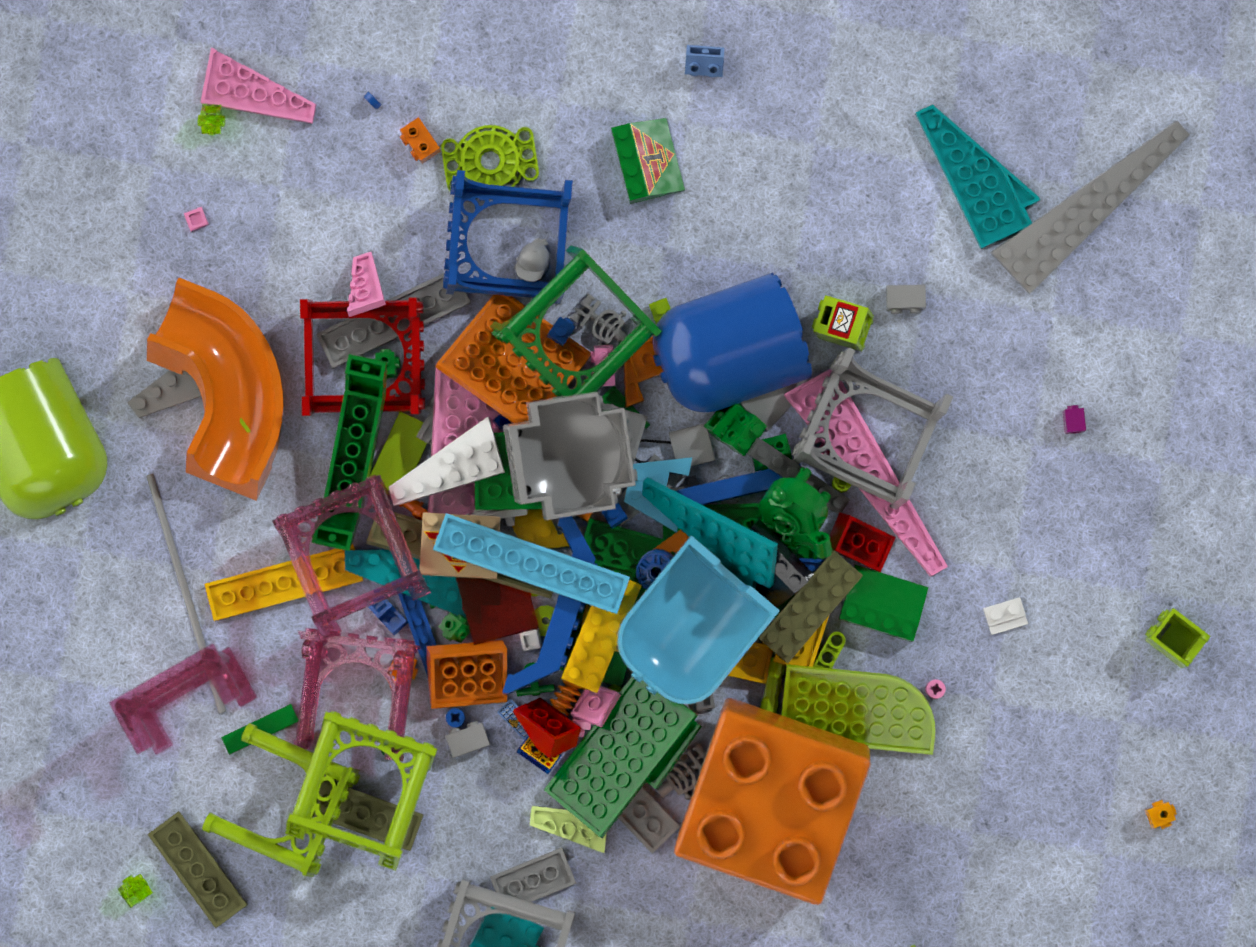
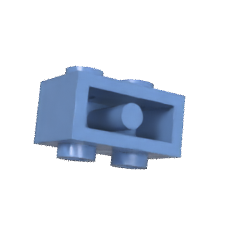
[685,45,725,78]

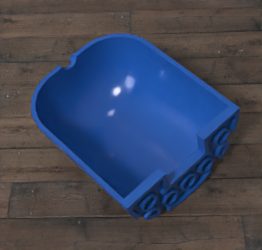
[653,272,812,413]

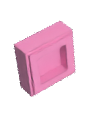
[184,207,209,232]

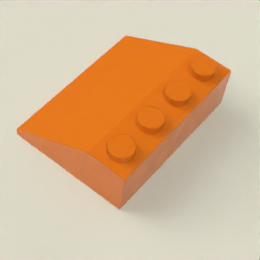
[426,640,507,709]

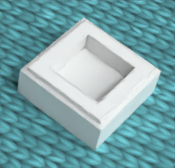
[519,628,543,651]

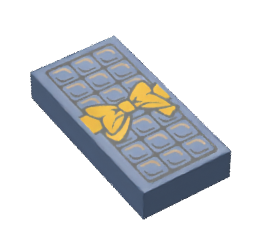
[497,699,528,739]

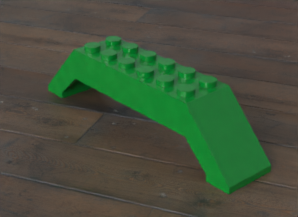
[312,354,387,551]

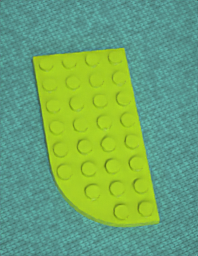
[781,664,936,755]

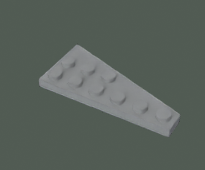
[127,370,202,418]

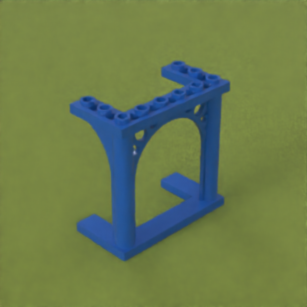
[443,170,573,304]

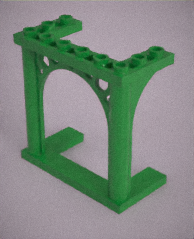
[490,245,662,397]

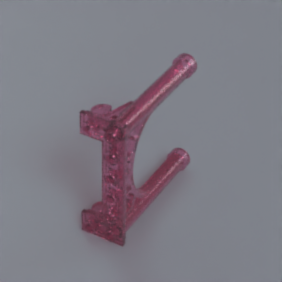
[293,628,420,762]

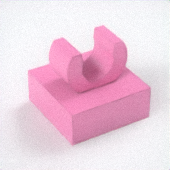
[572,716,591,737]

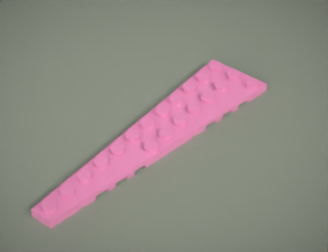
[784,369,948,577]

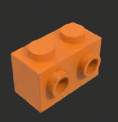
[399,117,441,164]

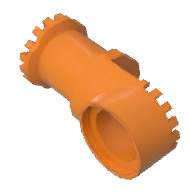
[399,500,428,520]

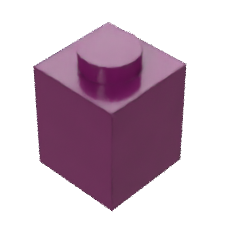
[1063,405,1086,434]

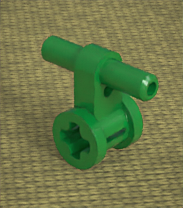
[516,662,555,697]

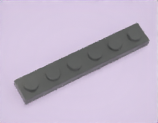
[747,438,850,515]

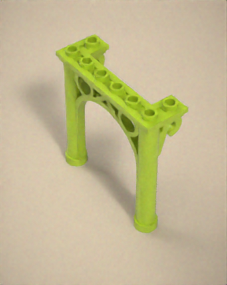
[202,723,360,877]

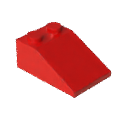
[829,512,896,572]
[513,698,581,758]

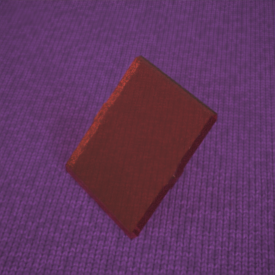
[455,577,539,645]

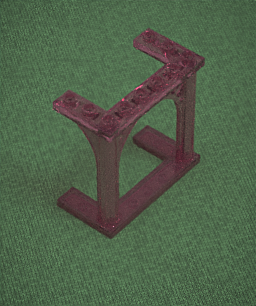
[272,475,431,639]
[108,643,258,755]

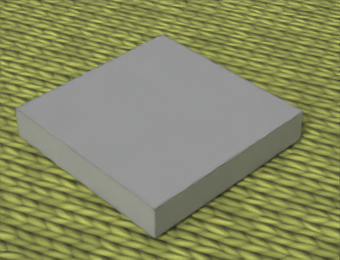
[668,423,715,467]

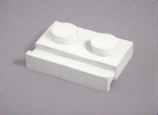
[983,597,1028,635]

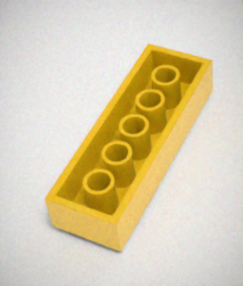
[560,580,642,693]

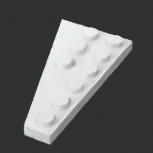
[388,417,505,506]

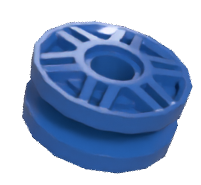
[636,549,674,589]

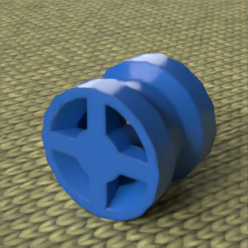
[446,708,465,728]

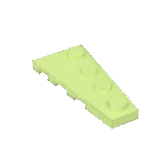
[530,806,607,853]

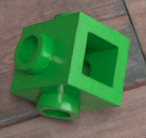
[375,349,400,378]
[438,612,473,643]

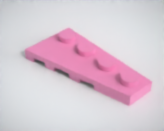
[347,252,386,317]

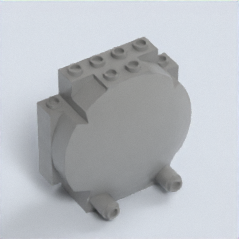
[503,392,638,520]

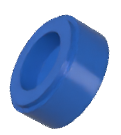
[364,91,382,109]

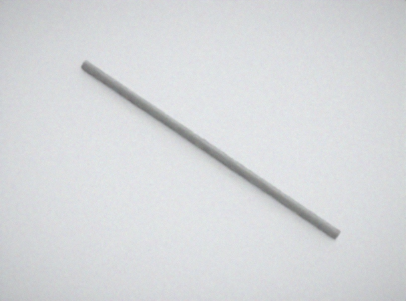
[146,474,226,714]

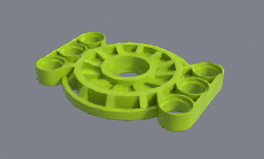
[441,125,539,191]

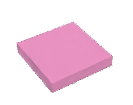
[570,685,621,728]

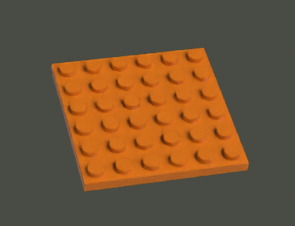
[435,295,591,423]

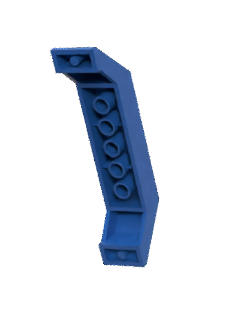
[502,516,598,695]

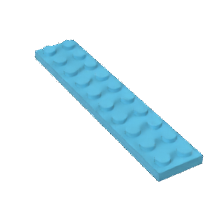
[433,513,630,614]

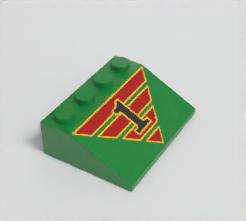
[611,118,685,204]

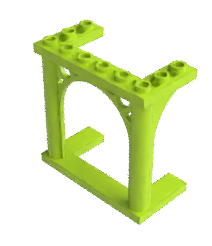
[285,711,437,871]

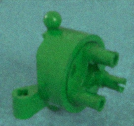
[743,467,833,558]

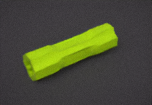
[760,657,785,714]

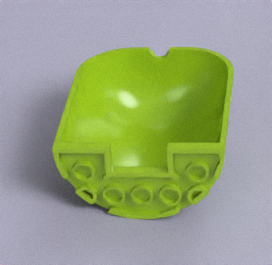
[0,358,107,519]

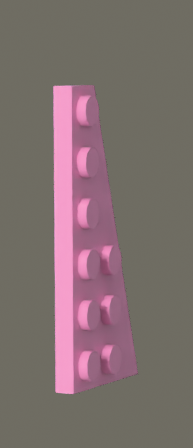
[200,47,316,124]

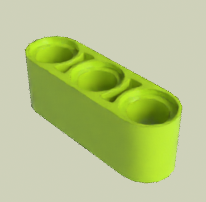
[813,632,846,669]

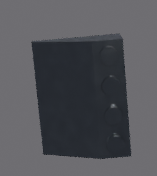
[749,519,813,608]

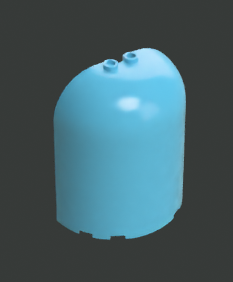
[617,536,780,704]

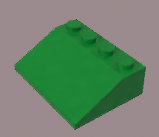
[838,565,929,642]

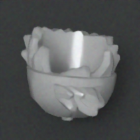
[514,238,550,282]

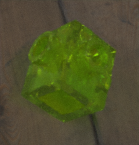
[198,104,226,135]
[118,874,153,908]

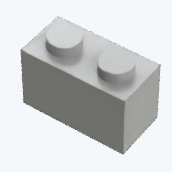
[886,285,926,314]
[446,721,490,758]

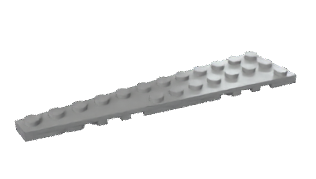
[990,121,1190,294]

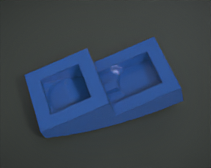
[366,592,408,636]

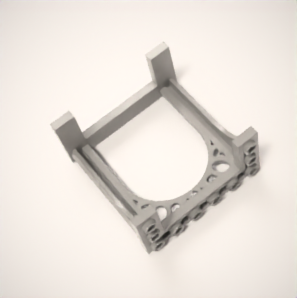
[792,347,953,510]
[437,879,575,947]

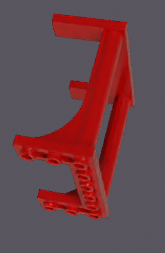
[300,297,425,416]

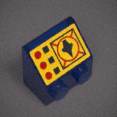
[516,736,562,775]

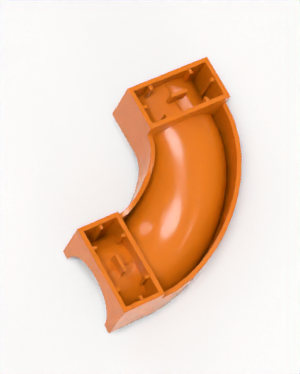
[147,277,283,501]

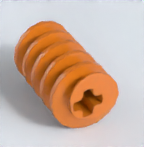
[550,680,584,716]

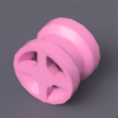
[925,680,946,699]

